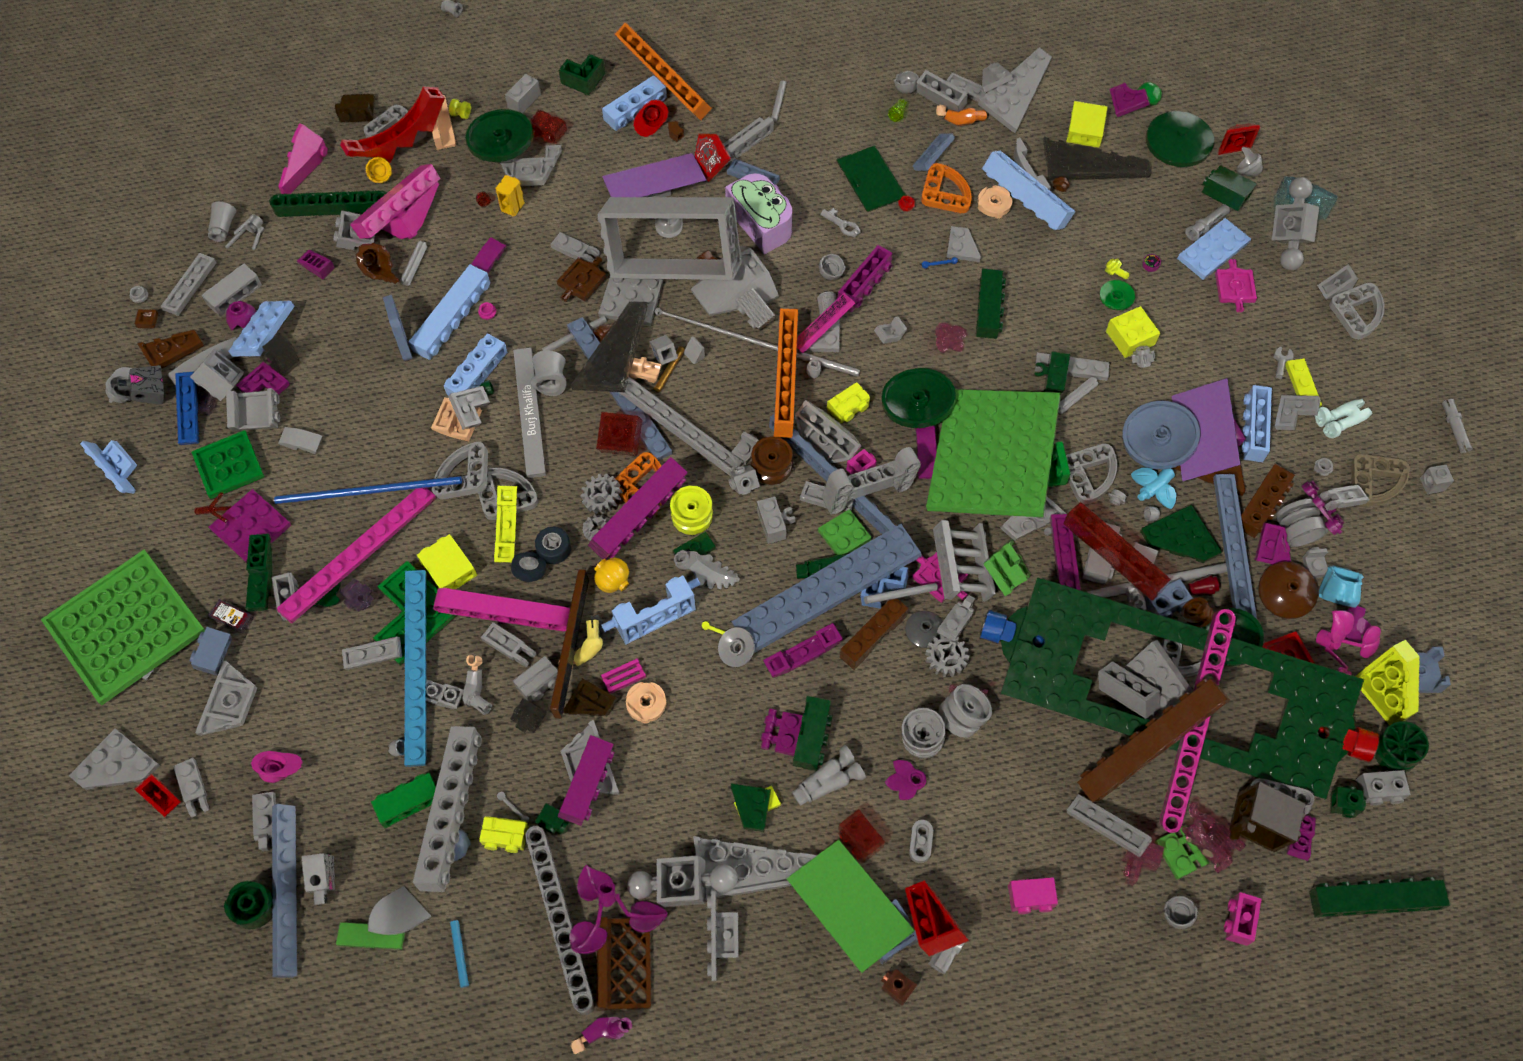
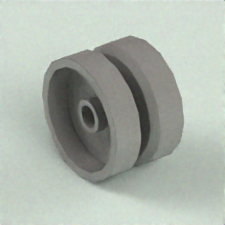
[939,684,992,738]

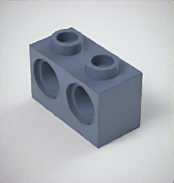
[1144,579,1193,618]

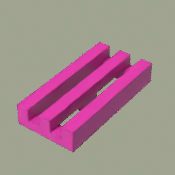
[601,658,646,694]

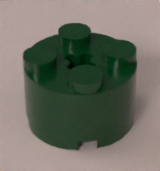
[224,881,272,930]

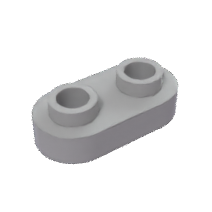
[909,820,933,863]

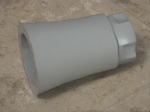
[208,201,236,242]

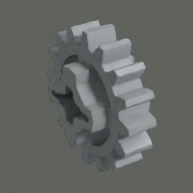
[580,474,622,514]
[925,635,969,677]

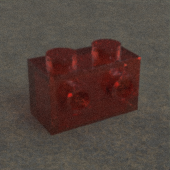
[838,809,886,862]

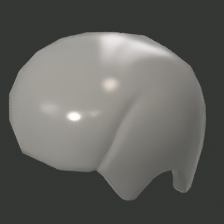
[894,71,919,94]
[819,254,845,281]
[1164,896,1197,929]

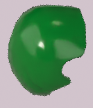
[1137,82,1162,107]

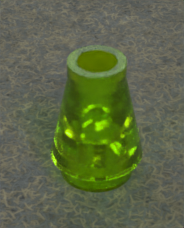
[888,99,907,122]

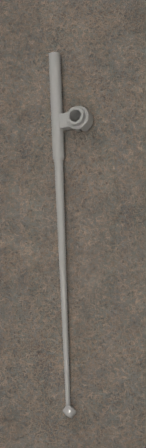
[654,308,860,378]

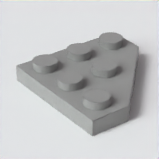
[69,729,160,790]

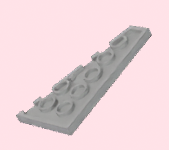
[978,47,1052,133]
[693,836,817,900]

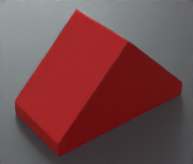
[134,774,181,817]

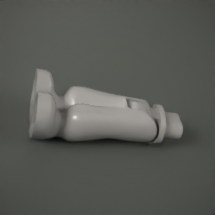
[792,745,866,806]

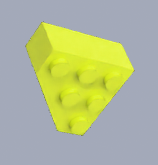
[1355,640,1419,726]

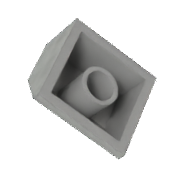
[190,348,244,401]

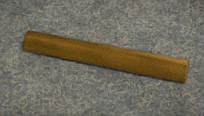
[654,346,685,393]

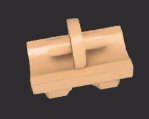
[624,357,661,383]

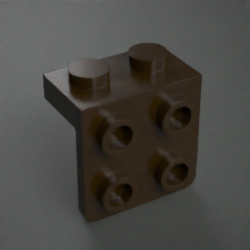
[335,94,375,122]

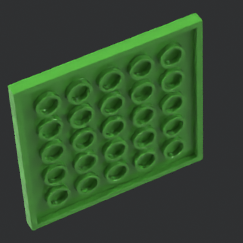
[41,550,205,705]

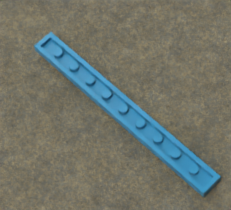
[404,570,426,767]

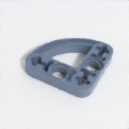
[383,294,413,361]

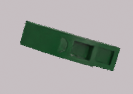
[245,534,272,612]

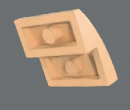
[431,397,482,441]

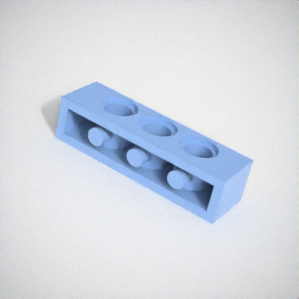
[602,75,667,131]

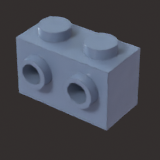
[190,627,232,676]

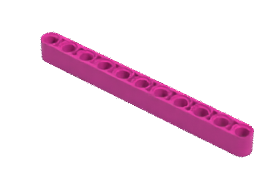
[1159,609,1236,833]

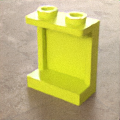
[1066,101,1107,148]
[417,534,477,590]

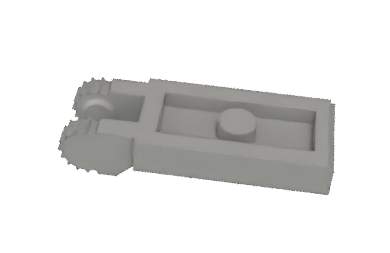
[551,232,600,263]
[1319,485,1369,511]
[481,622,537,667]
[173,758,209,817]

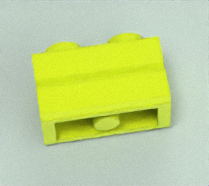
[827,383,870,424]
[480,816,529,853]

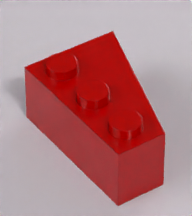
[905,880,969,956]

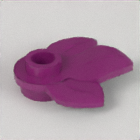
[1342,606,1372,643]
[885,760,926,800]

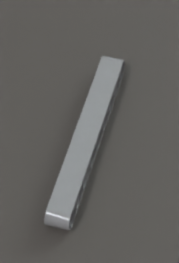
[526,826,595,1015]

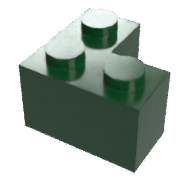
[559,54,606,96]

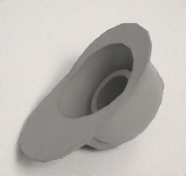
[655,218,683,238]
[105,367,132,403]

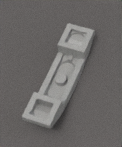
[1014,138,1051,190]

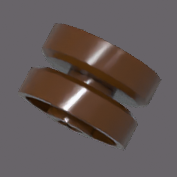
[751,436,793,485]

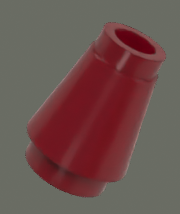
[1188,575,1220,595]

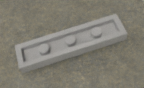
[161,253,217,316]
[1035,353,1109,381]
[1067,794,1152,857]

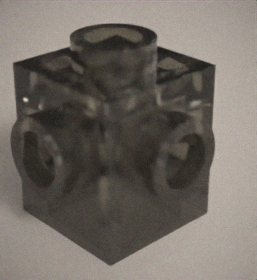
[510,698,547,733]

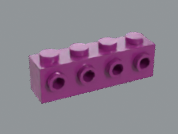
[837,245,892,313]
[558,735,615,826]

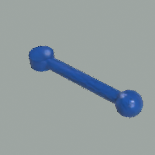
[922,257,958,269]

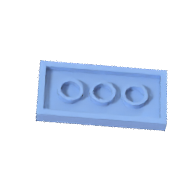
[1177,218,1251,280]
[229,301,294,356]

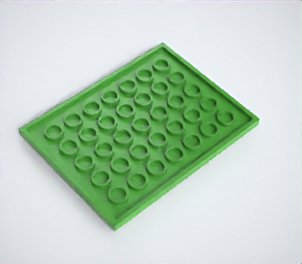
[926,389,1060,517]

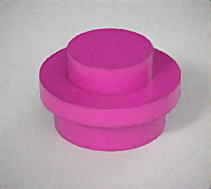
[478,302,496,320]

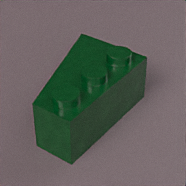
[793,696,833,771]

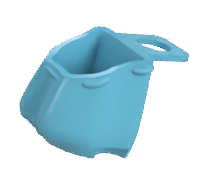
[1319,565,1364,608]

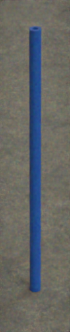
[274,476,462,504]

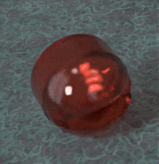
[476,191,491,207]

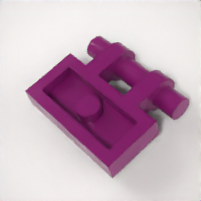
[760,709,803,756]

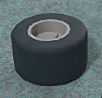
[535,526,571,564]

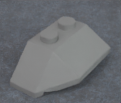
[795,400,862,464]

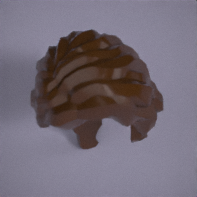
[355,243,399,284]

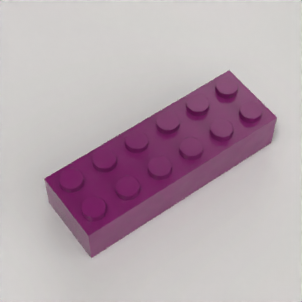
[588,457,688,559]

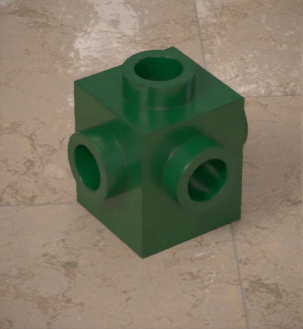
[1330,786,1366,818]

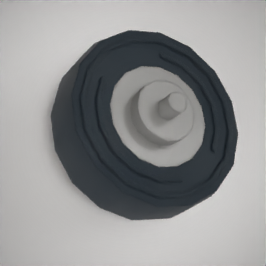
[511,552,546,582]

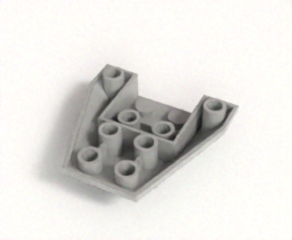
[691,246,779,316]

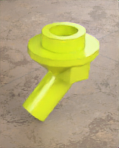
[1105,259,1129,279]

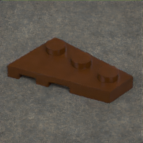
[137,330,204,369]

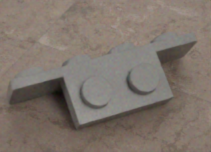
[707,890,739,981]

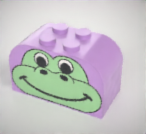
[725,174,792,254]

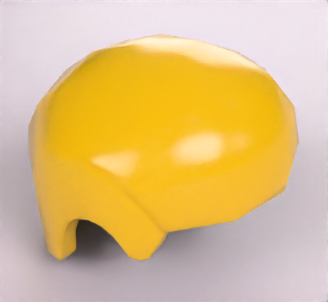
[366,157,392,184]

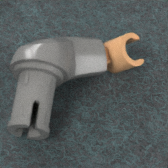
[463,655,492,715]

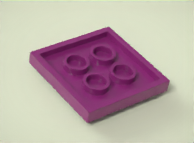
[208,489,292,563]

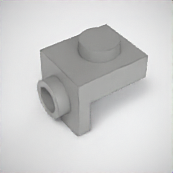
[874,317,907,344]

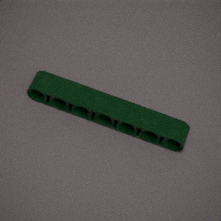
[269,190,387,217]

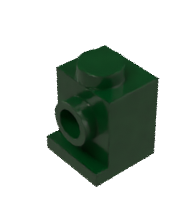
[535,803,570,834]

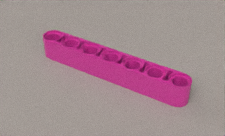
[433,588,570,631]

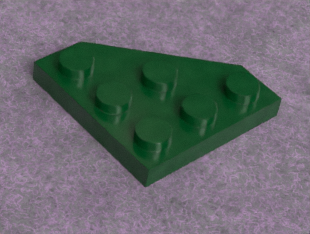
[1140,505,1222,563]

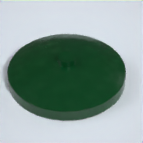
[465,109,533,162]
[1146,111,1214,167]
[882,368,956,428]

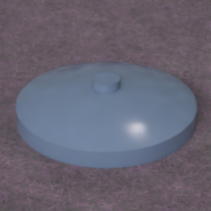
[1123,401,1200,469]

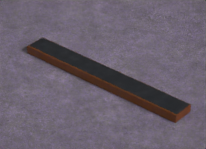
[550,569,589,719]

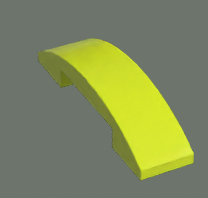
[494,486,517,563]

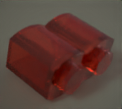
[530,110,567,144]

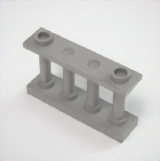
[933,520,996,602]

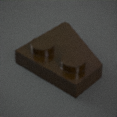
[563,678,617,716]

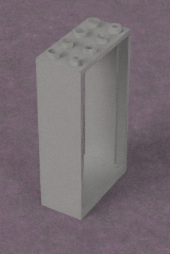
[598,197,742,280]

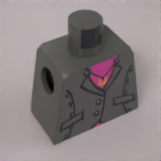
[117,366,164,405]

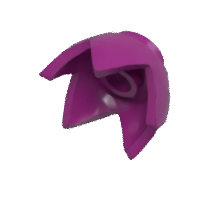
[226,301,257,330]

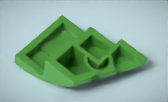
[983,539,1031,596]

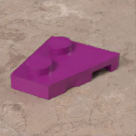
[1254,523,1291,564]

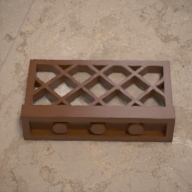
[597,917,651,1011]

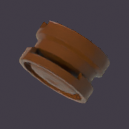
[1181,597,1214,628]

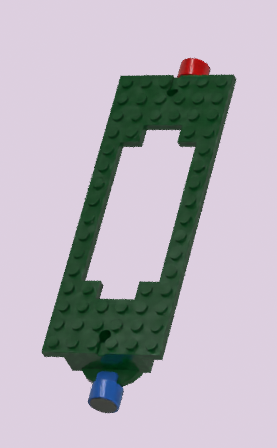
[980,577,1379,799]

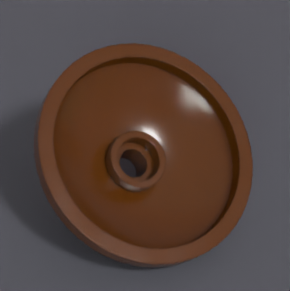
[1258,562,1318,619]

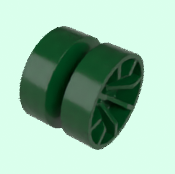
[1375,721,1429,773]

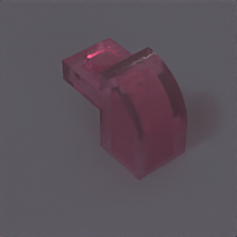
[1122,843,1164,886]

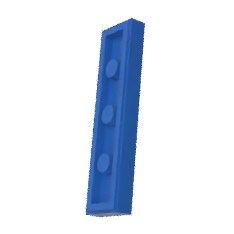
[175,372,199,445]

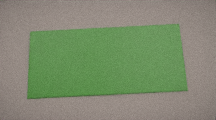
[787,839,915,973]

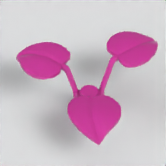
[1316,611,1381,675]

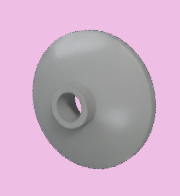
[718,627,755,667]

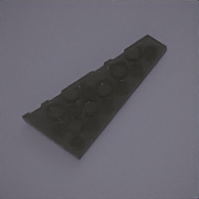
[1043,136,1151,180]

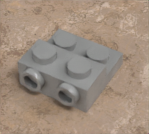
[333,211,375,250]

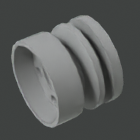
[1276,499,1328,547]
[902,708,945,758]

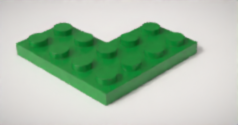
[373,561,457,666]

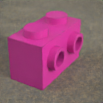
[1008,878,1058,914]
[1224,892,1262,946]

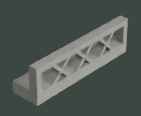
[723,117,774,167]

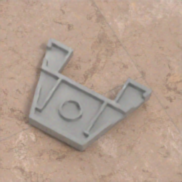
[500,145,562,186]

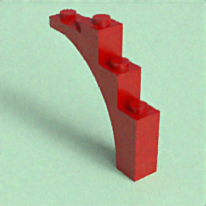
[340,86,445,163]

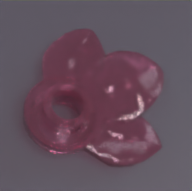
[935,323,967,353]

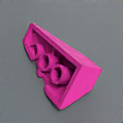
[278,124,328,194]
[382,182,439,239]

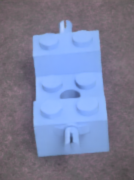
[601,576,700,645]

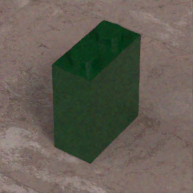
[1201,165,1257,211]

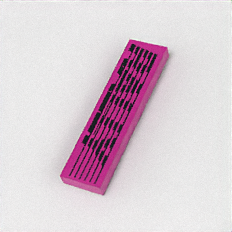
[797,293,855,353]

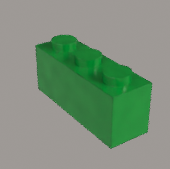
[371,773,436,829]

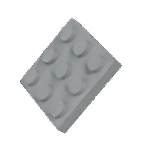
[598,277,663,326]
[1124,640,1193,720]

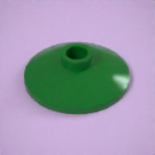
[1099,280,1135,311]

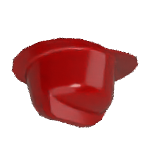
[633,99,668,137]

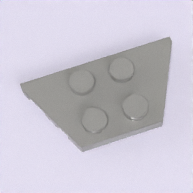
[195,661,257,736]
[561,720,619,795]

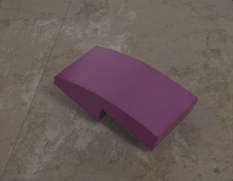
[471,237,506,273]
[1287,815,1316,861]

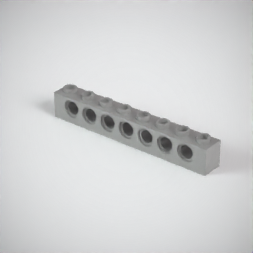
[413,726,482,892]

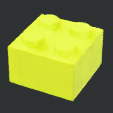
[1106,306,1160,358]

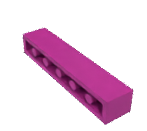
[350,164,441,239]

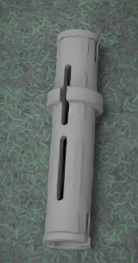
[1442,399,1473,453]

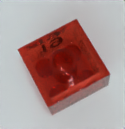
[596,412,642,456]

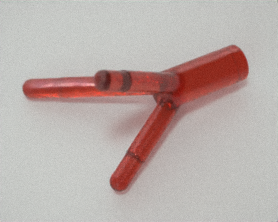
[194,492,232,523]

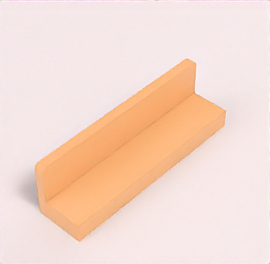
[432,95,456,150]

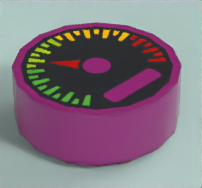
[1142,254,1161,272]

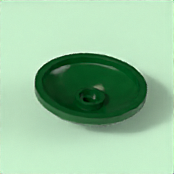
[1202,608,1264,666]

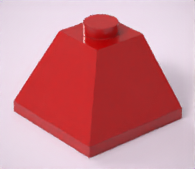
[1218,123,1260,155]

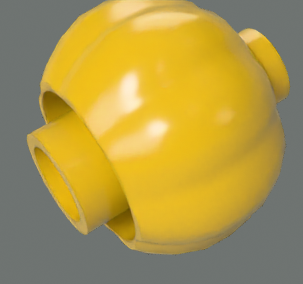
[594,557,629,593]

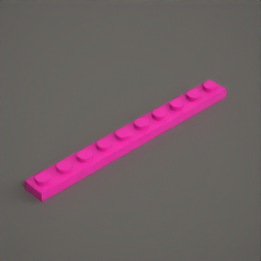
[277,488,436,624]

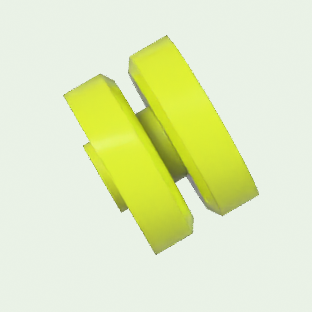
[670,486,713,535]

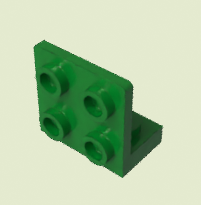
[1048,441,1070,487]

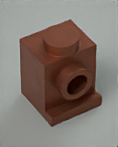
[881,969,917,1006]

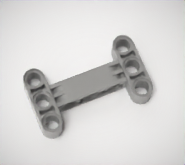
[822,447,921,514]

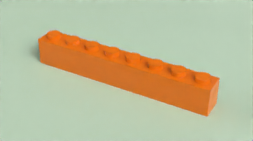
[615,22,712,121]
[774,308,798,438]

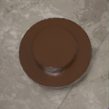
[1053,177,1070,192]

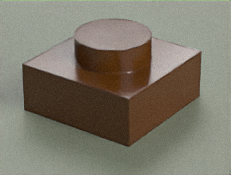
[135,309,158,329]

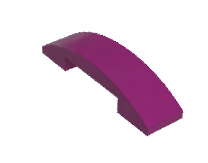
[915,426,937,479]
[763,623,843,678]

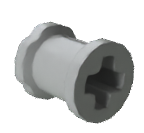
[441,0,463,17]

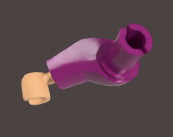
[571,1017,632,1054]

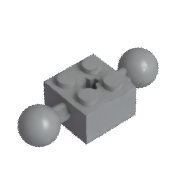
[1272,177,1319,271]
[627,856,738,907]

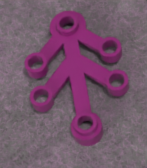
[1301,480,1345,535]

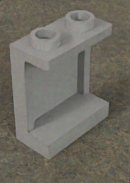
[226,388,280,431]

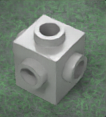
[728,465,760,495]

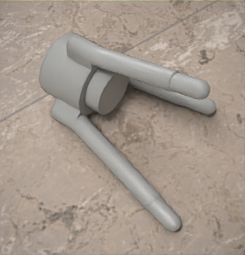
[225,214,264,250]

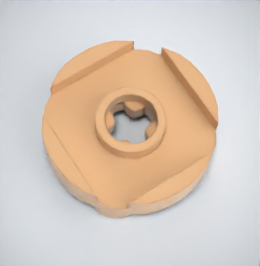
[978,186,1013,218]
[626,682,667,724]

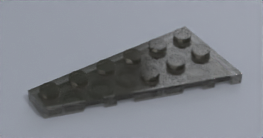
[570,301,648,393]

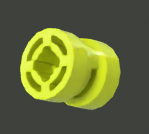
[449,99,471,119]

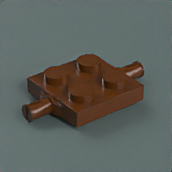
[557,256,607,302]

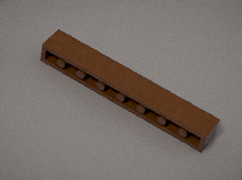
[1077,679,1230,803]

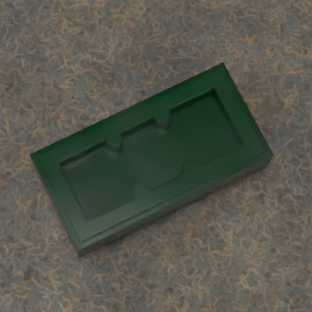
[673,531,716,555]

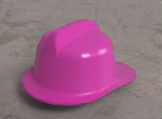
[251,751,302,783]

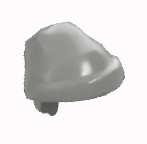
[1236,147,1263,177]

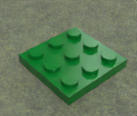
[191,430,265,500]

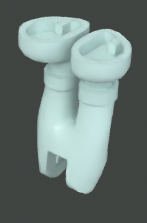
[1315,399,1372,438]

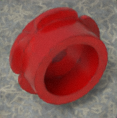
[898,196,915,211]

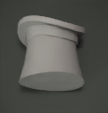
[531,350,566,396]

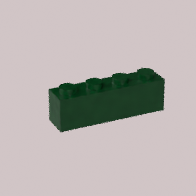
[976,268,1006,339]

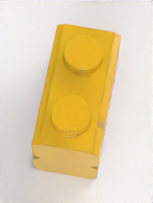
[495,175,525,216]

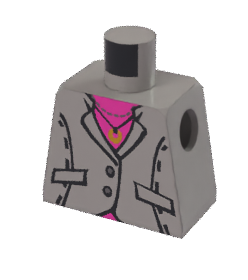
[302,853,335,905]

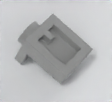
[731,432,759,465]
[1302,547,1328,578]

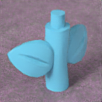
[1131,467,1176,509]

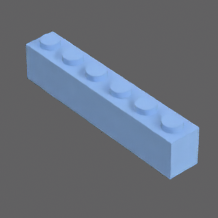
[982,151,1075,230]
[409,265,490,360]

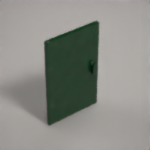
[836,145,906,212]

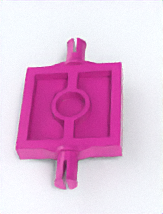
[1215,259,1257,313]
[912,552,968,603]

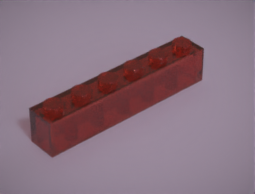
[1063,502,1171,601]

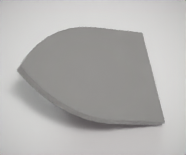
[368,886,431,935]

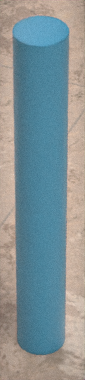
[450,920,469,988]

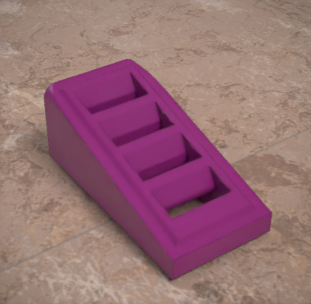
[297,250,335,280]

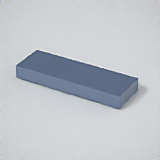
[913,133,955,171]
[727,158,780,185]

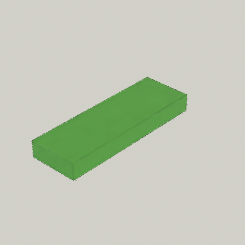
[336,923,405,950]

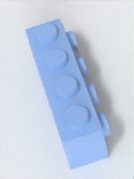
[444,333,508,396]
[1242,385,1272,462]

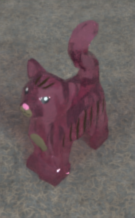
[1181,801,1246,873]

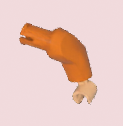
[936,105,987,126]

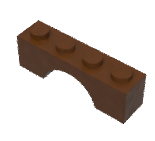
[839,598,909,670]

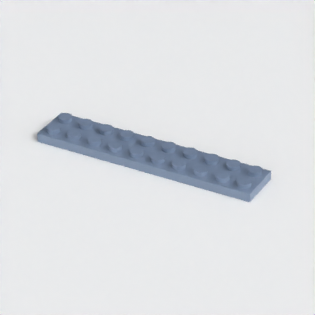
[731,524,922,653]

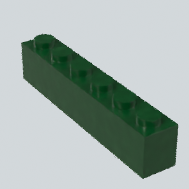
[1309,877,1450,918]

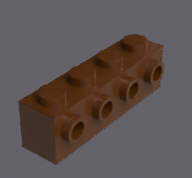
[1241,464,1295,539]

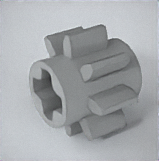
[1131,346,1155,368]

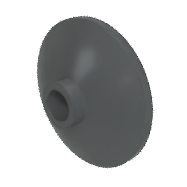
[905,611,943,648]

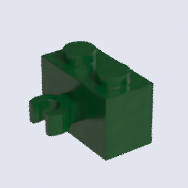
[1034,352,1070,393]

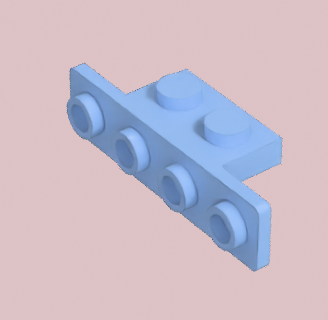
[80,440,137,494]

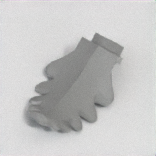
[674,550,740,589]

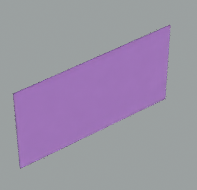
[602,153,706,197]
[1172,378,1240,481]

